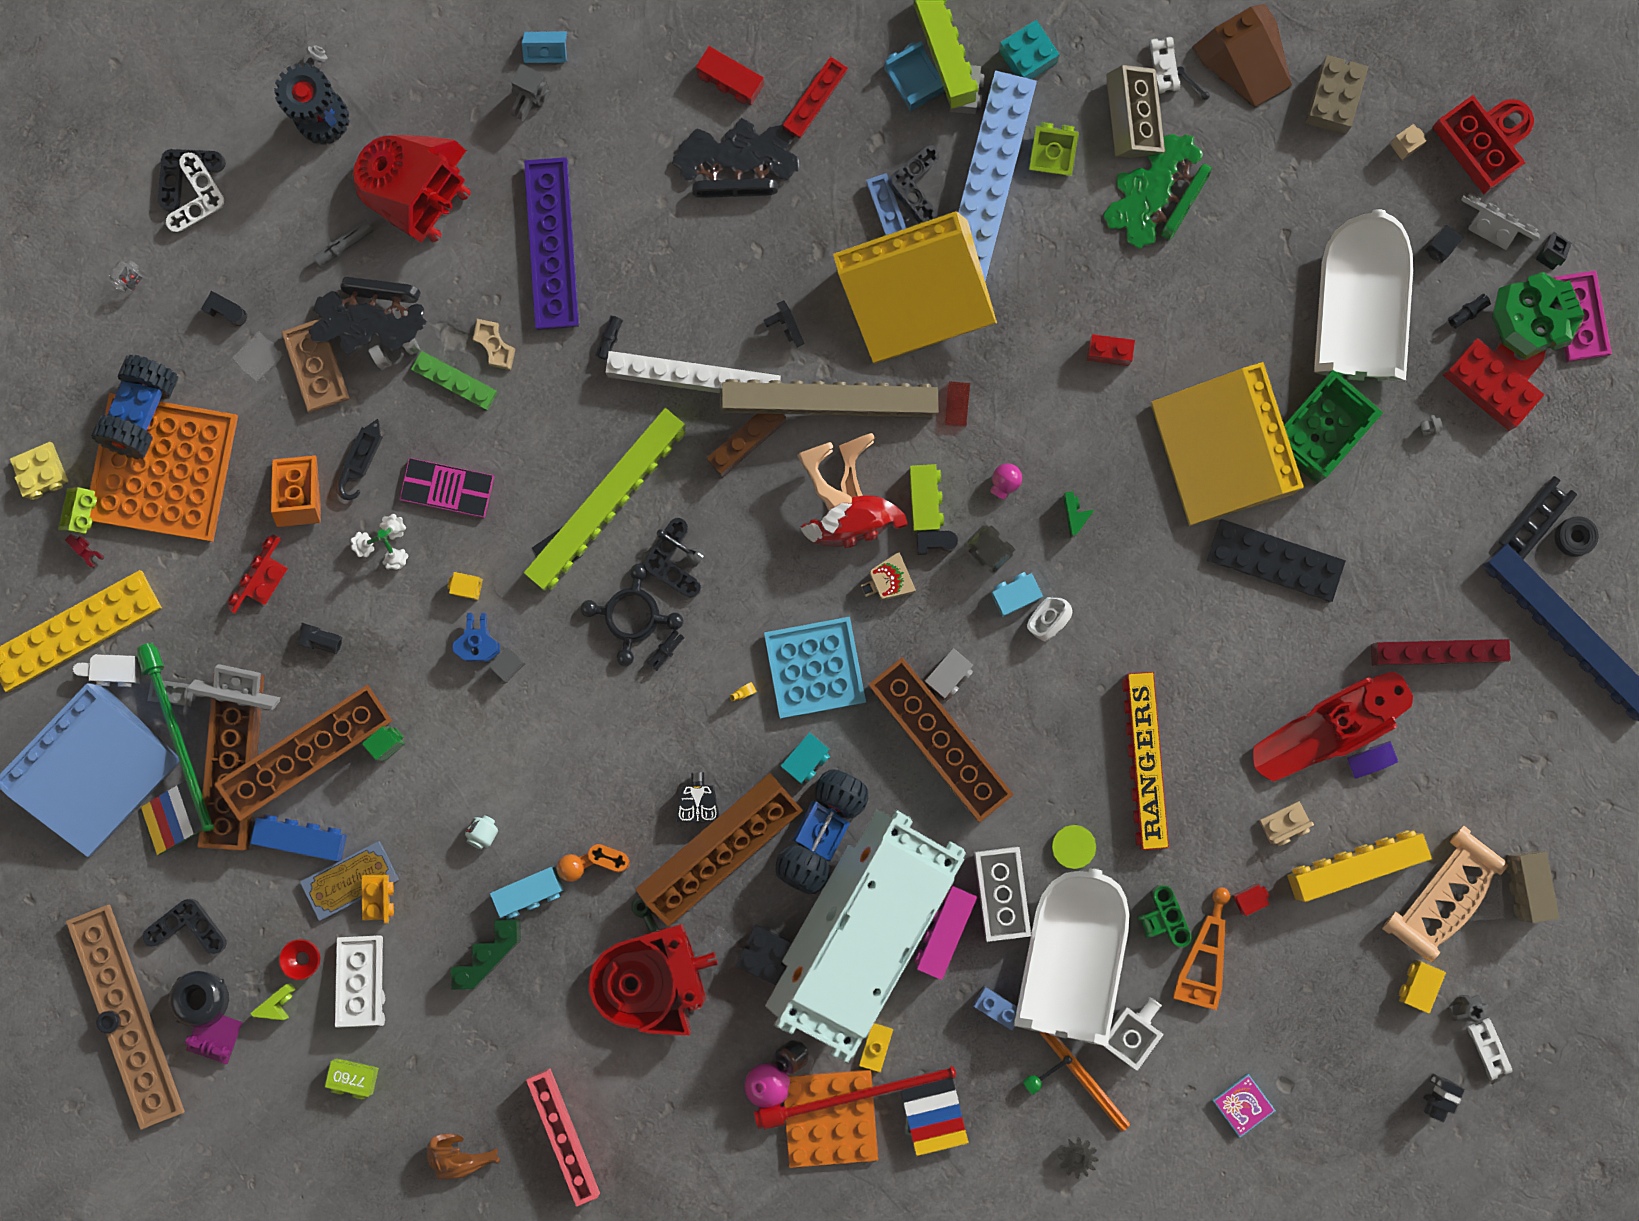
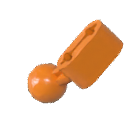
[556,844,630,882]

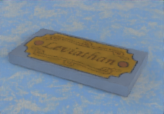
[300,841,399,921]

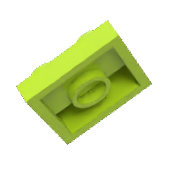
[1029,122,1079,176]
[58,487,97,534]

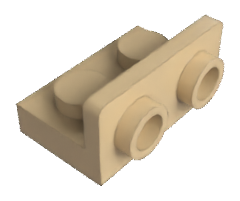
[1259,801,1314,846]

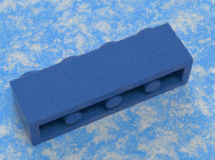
[250,814,347,861]

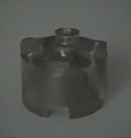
[964,525,1015,574]

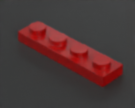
[783,56,848,139]

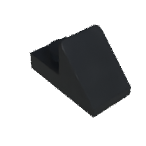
[1536,231,1572,270]

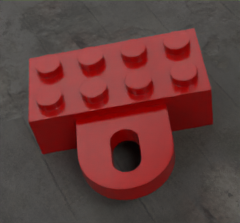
[1432,95,1534,194]
[1442,338,1546,431]

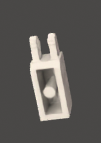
[73,654,140,687]

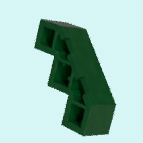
[451,919,521,990]

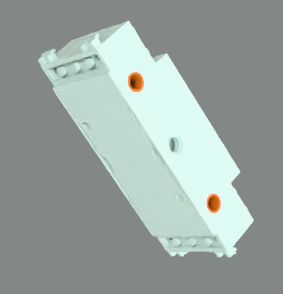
[765,809,966,1062]

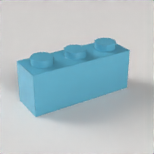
[490,866,564,920]

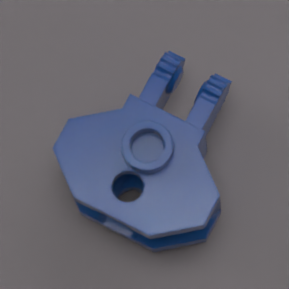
[453,613,500,662]

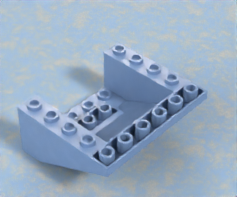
[0,683,180,857]

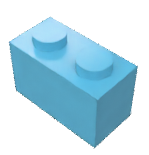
[991,572,1043,617]

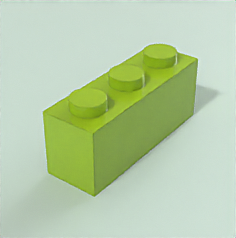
[909,464,944,533]

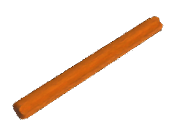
[1039,1032,1130,1132]

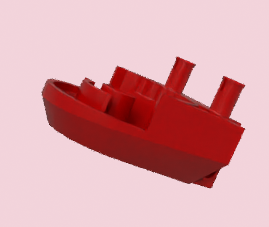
[353,135,471,243]
[589,923,718,1036]

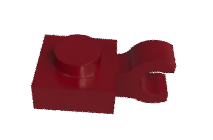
[65,534,104,568]

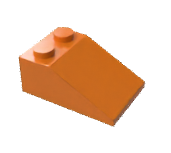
[271,455,321,527]

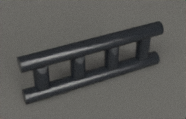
[1499,476,1577,560]

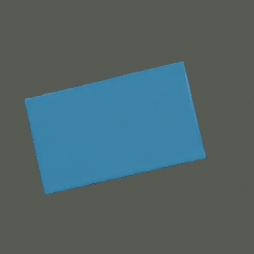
[522,31,567,63]

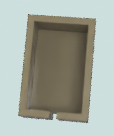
[1305,55,1369,135]
[1505,851,1559,923]

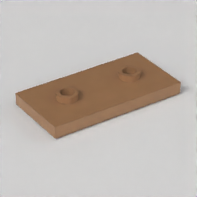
[281,318,350,413]

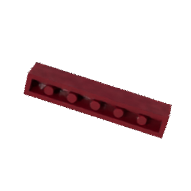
[1371,639,1511,666]

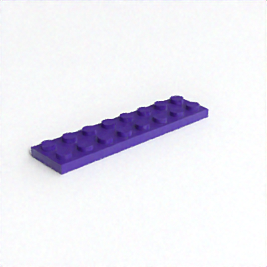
[524,157,579,330]

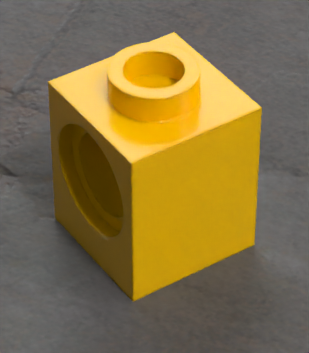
[447,572,483,600]

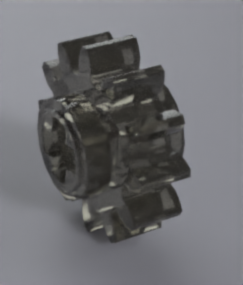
[1058,1137,1098,1179]

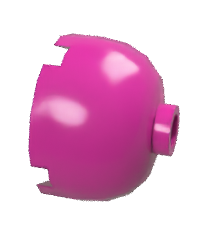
[744,1063,790,1108]

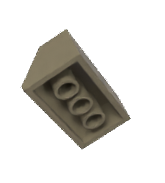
[1106,65,1165,158]

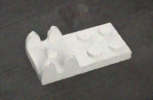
[335,936,385,1028]

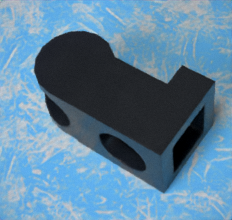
[201,290,247,326]
[917,531,958,555]

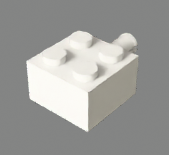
[1104,997,1163,1071]

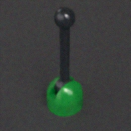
[1023,1055,1072,1095]

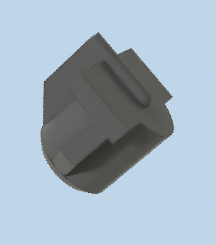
[1449,995,1488,1022]

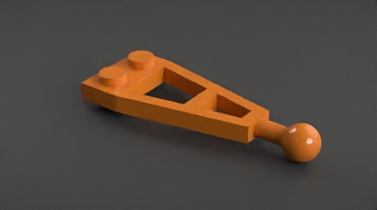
[1172,887,1230,1010]

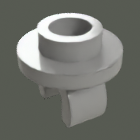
[304,45,327,69]
[1420,415,1443,436]

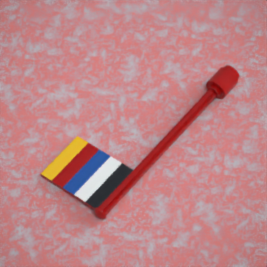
[754,1066,968,1156]

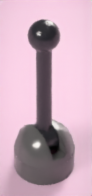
[656,529,705,567]

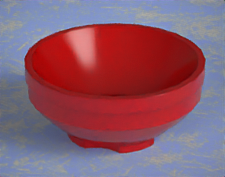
[279,939,321,980]

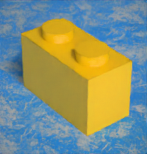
[1399,960,1446,1014]

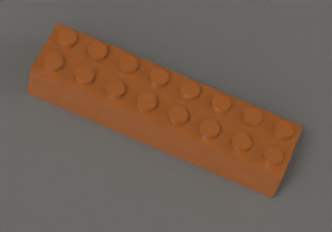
[868,657,1014,823]
[198,675,265,850]
[215,684,392,821]
[636,773,803,927]

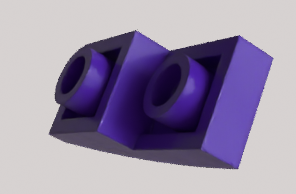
[1347,741,1398,779]

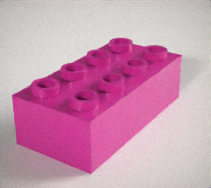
[914,885,977,980]

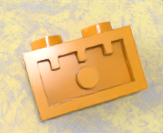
[362,875,394,923]

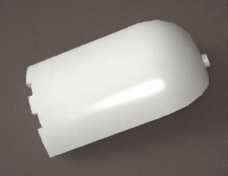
[1314,209,1413,381]
[1014,868,1129,1046]

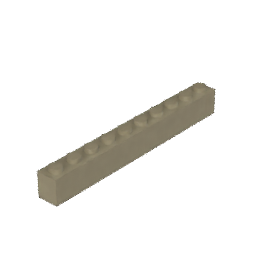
[720,379,938,417]

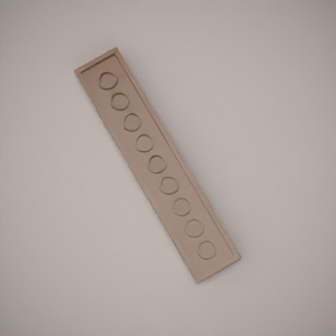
[66,904,185,1130]

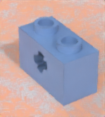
[973,986,1018,1030]

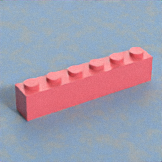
[526,1068,600,1207]

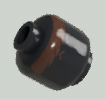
[775,1040,809,1074]

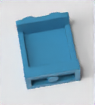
[884,41,945,111]

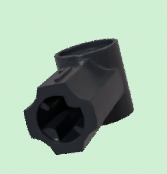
[295,623,342,654]

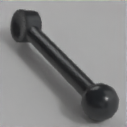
[1177,66,1210,100]

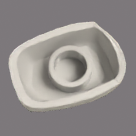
[1027,597,1072,641]

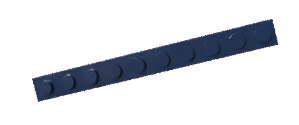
[1483,544,1639,721]

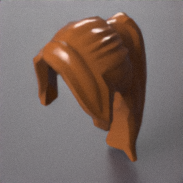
[427,1133,501,1180]

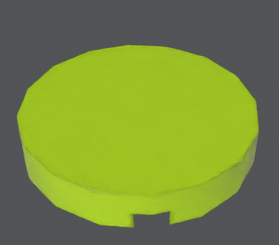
[1052,825,1096,869]

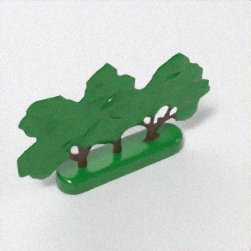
[1104,134,1213,249]

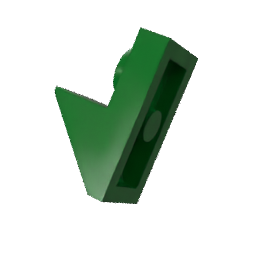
[1063,491,1094,538]

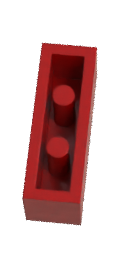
[696,46,764,106]

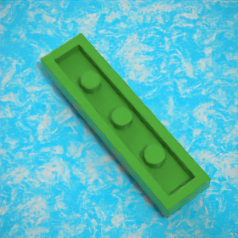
[411,351,498,411]

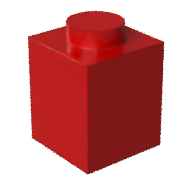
[1232,884,1270,916]

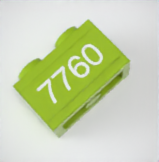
[325,1058,379,1099]

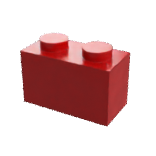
[1086,334,1135,366]

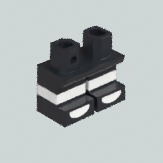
[1423,1073,1465,1123]

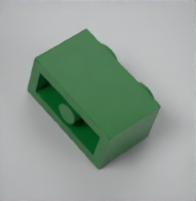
[362,726,405,761]

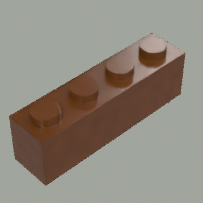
[707,414,787,478]

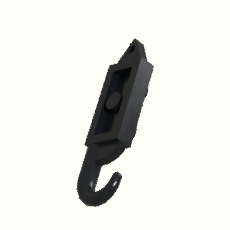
[336,419,383,500]

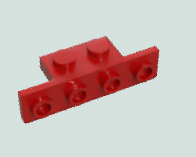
[227,534,288,613]

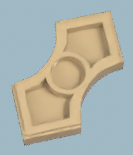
[472,319,515,370]

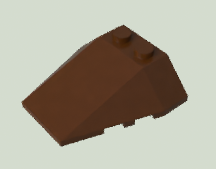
[1192,4,1292,108]

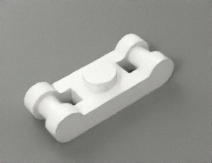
[1150,37,1180,94]
[1467,1018,1512,1081]

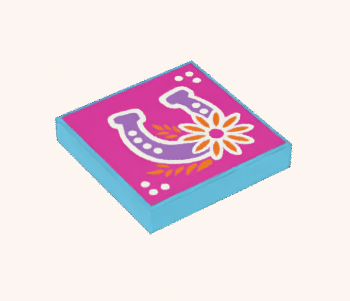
[1212,1073,1275,1137]

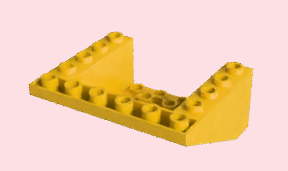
[833,211,997,364]
[1150,362,1304,526]

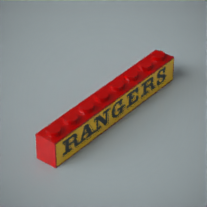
[1122,672,1169,850]

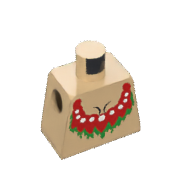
[861,552,916,601]

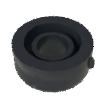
[169,971,229,1028]

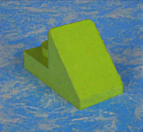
[250,983,296,1020]

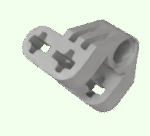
[369,334,421,370]

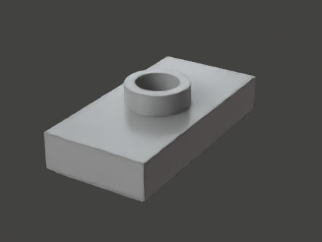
[147,680,193,707]

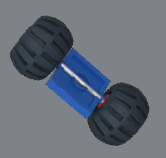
[776,769,868,894]

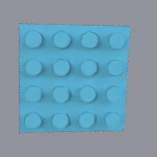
[764,617,866,719]

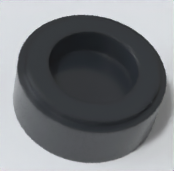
[96,1010,121,1034]

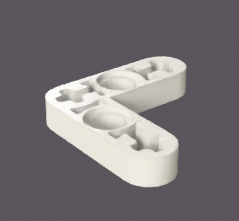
[166,153,224,232]

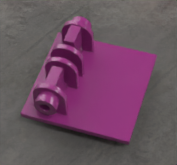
[185,1015,243,1064]

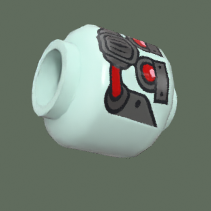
[465,815,498,850]

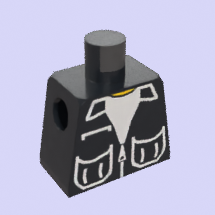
[677,772,720,822]

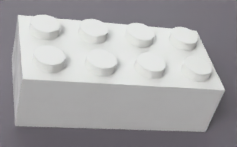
[974,847,1031,942]

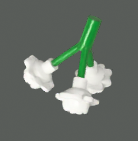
[350,514,408,570]

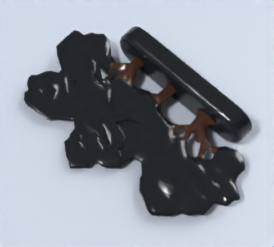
[672,118,799,198]
[309,277,427,355]

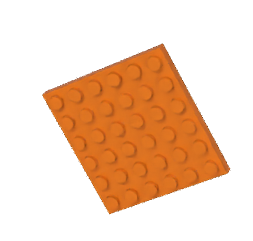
[90,393,238,542]

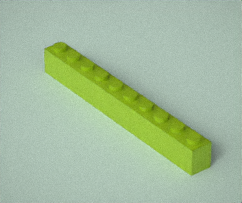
[524,408,686,591]

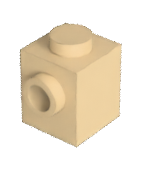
[1390,124,1426,161]

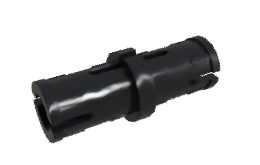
[1448,294,1491,329]
[595,315,623,360]
[646,629,685,671]

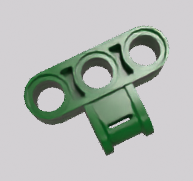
[1137,885,1191,947]

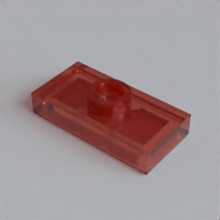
[945,381,970,427]

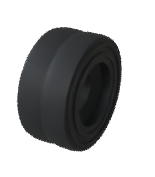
[1554,516,1599,557]

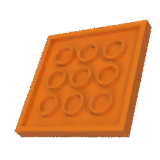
[784,1069,878,1168]

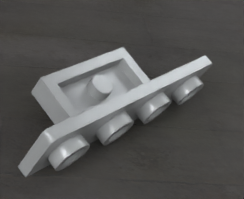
[1461,193,1540,250]
[187,664,280,710]

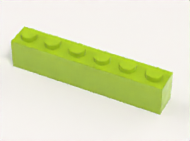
[913,0,979,109]

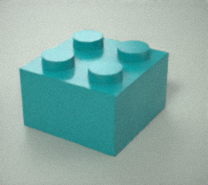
[999,19,1060,79]
[781,732,830,784]

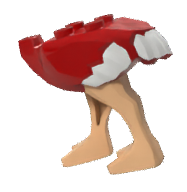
[797,433,908,549]

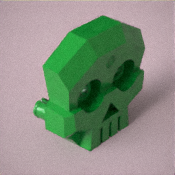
[1492,272,1584,360]

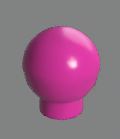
[990,463,1022,500]

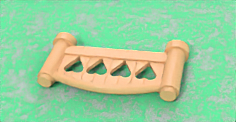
[1382,825,1508,962]

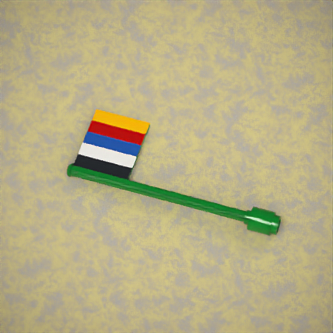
[136,643,214,855]

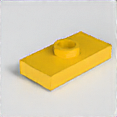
[859,1023,893,1072]

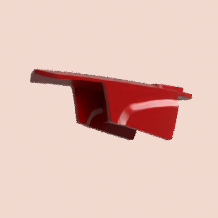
[1252,671,1413,782]

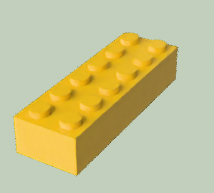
[1287,830,1432,902]

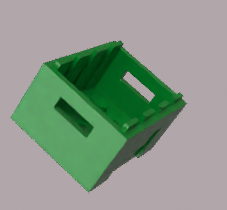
[1284,370,1384,484]

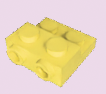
[10,442,69,500]

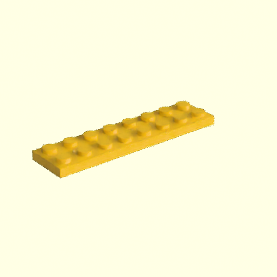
[0,570,162,692]

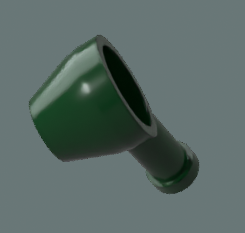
[631,896,660,933]

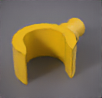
[730,682,757,701]

